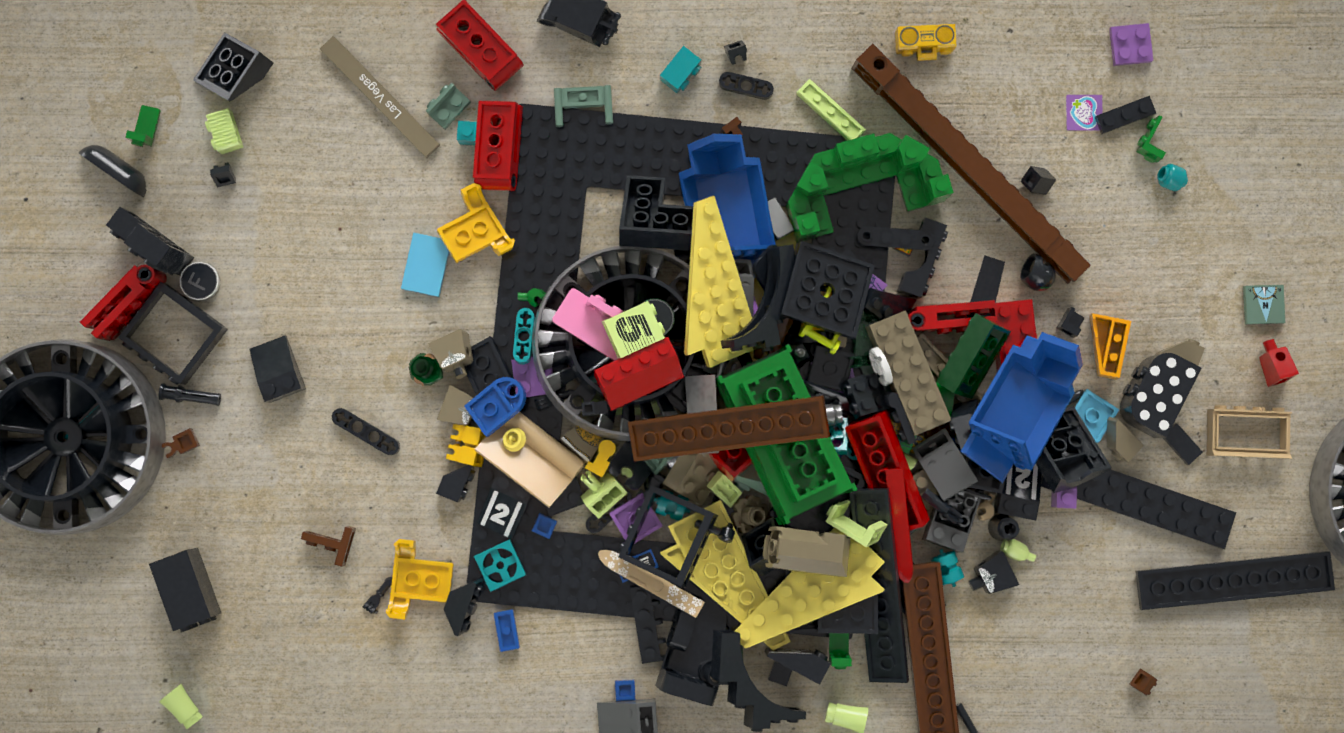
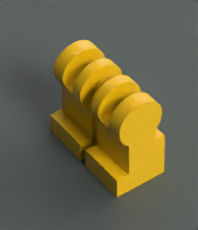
[445,424,486,467]
[585,440,616,478]

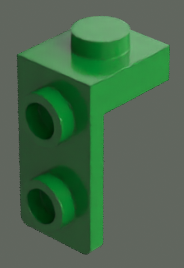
[125,105,161,147]
[1136,115,1166,163]
[829,633,852,669]

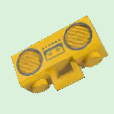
[895,24,956,61]

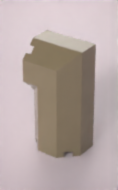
[763,526,850,577]

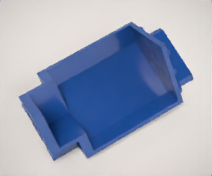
[679,134,776,278]
[961,332,1083,483]

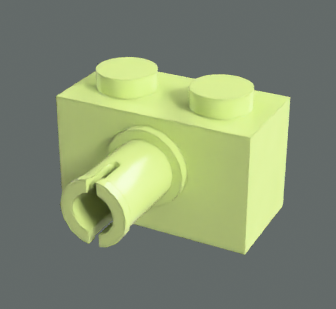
[580,471,628,519]

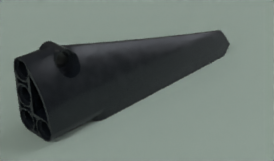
[655,494,737,706]

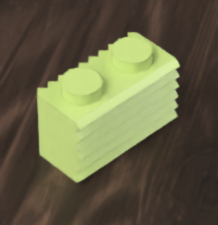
[205,108,243,154]

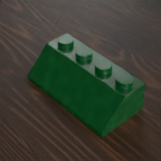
[936,313,1011,399]

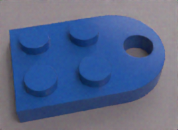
[464,377,526,437]

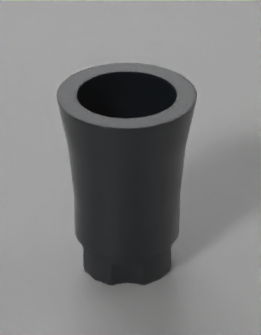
[988,514,1020,541]

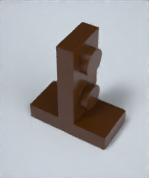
[301,526,356,567]

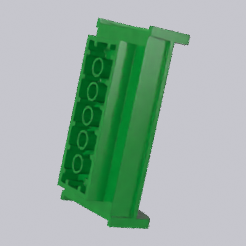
[715,344,858,525]

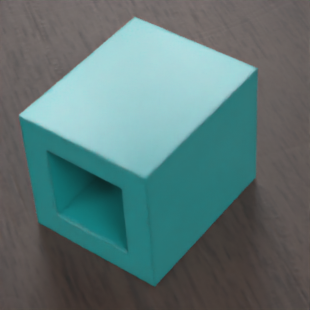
[457,121,477,146]

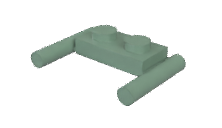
[554,85,613,127]

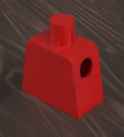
[1259,339,1299,387]

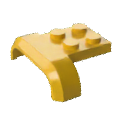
[437,183,515,263]
[386,539,454,620]

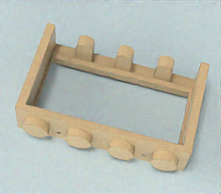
[1207,405,1292,459]

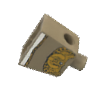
[559,417,604,466]

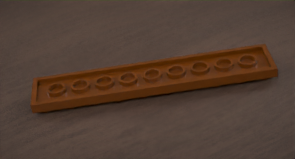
[628,395,830,461]
[901,562,959,733]

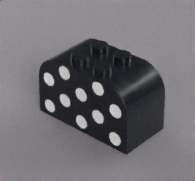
[1120,353,1202,438]

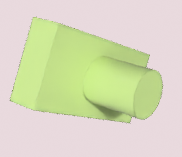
[707,471,742,508]

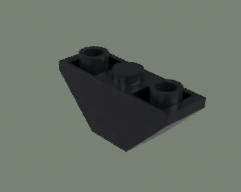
[443,578,484,637]

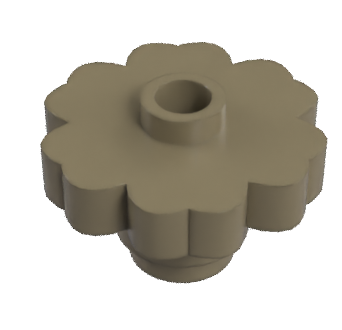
[730,495,769,534]

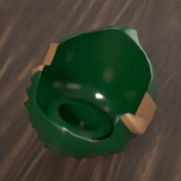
[408,353,443,386]

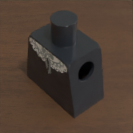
[968,550,1020,594]

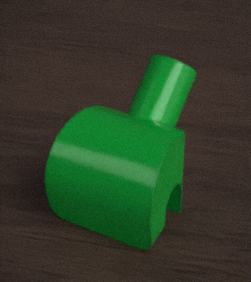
[518,288,546,307]

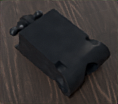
[537,0,621,47]

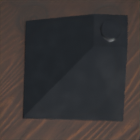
[193,32,274,102]

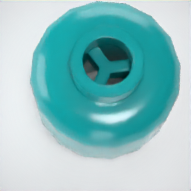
[1157,164,1188,191]

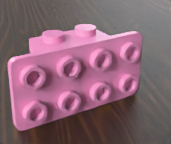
[552,288,623,361]

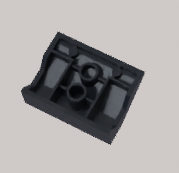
[1036,406,1112,493]

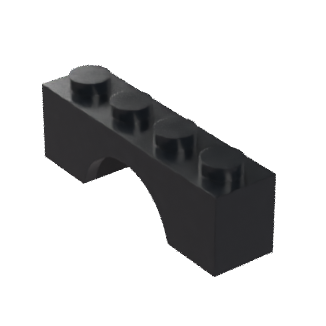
[897,217,948,299]

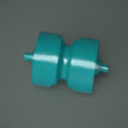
[654,489,691,521]
[931,549,964,587]

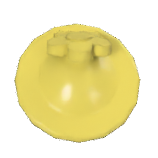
[503,428,526,452]

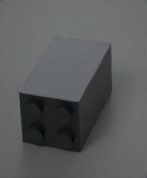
[149,548,222,633]

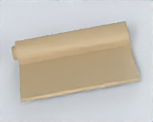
[475,412,586,508]

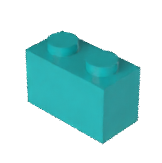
[660,45,702,94]

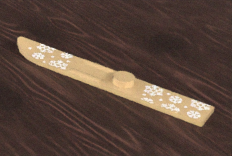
[598,550,705,618]

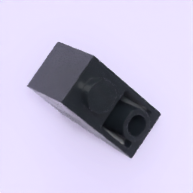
[436,465,476,503]

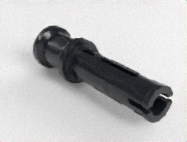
[158,383,221,406]

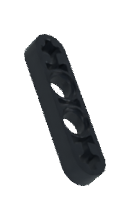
[332,408,400,455]

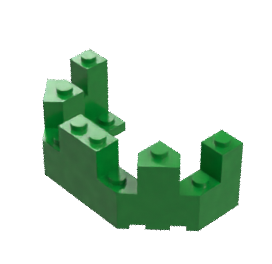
[786,133,954,243]

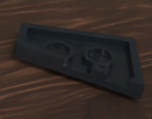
[864,288,916,321]

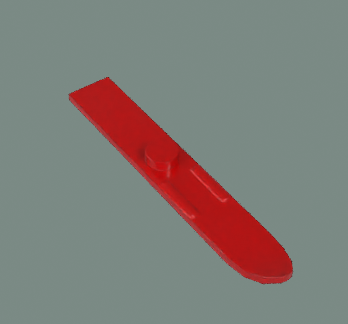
[885,468,913,583]

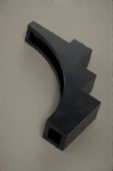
[721,244,795,352]
[711,630,806,732]

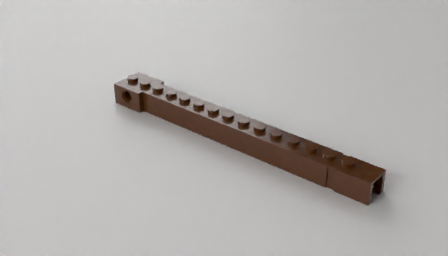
[851,43,1091,284]

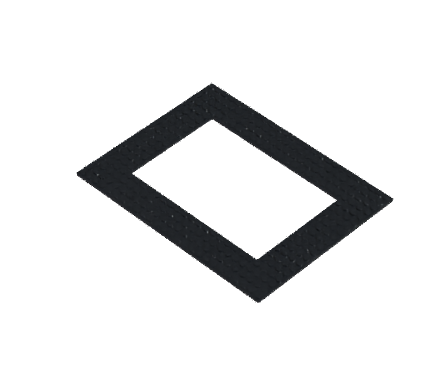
[467,103,895,639]

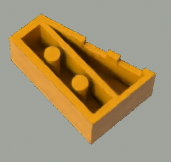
[1090,313,1131,380]

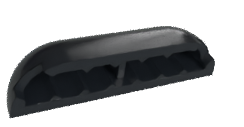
[79,145,147,198]

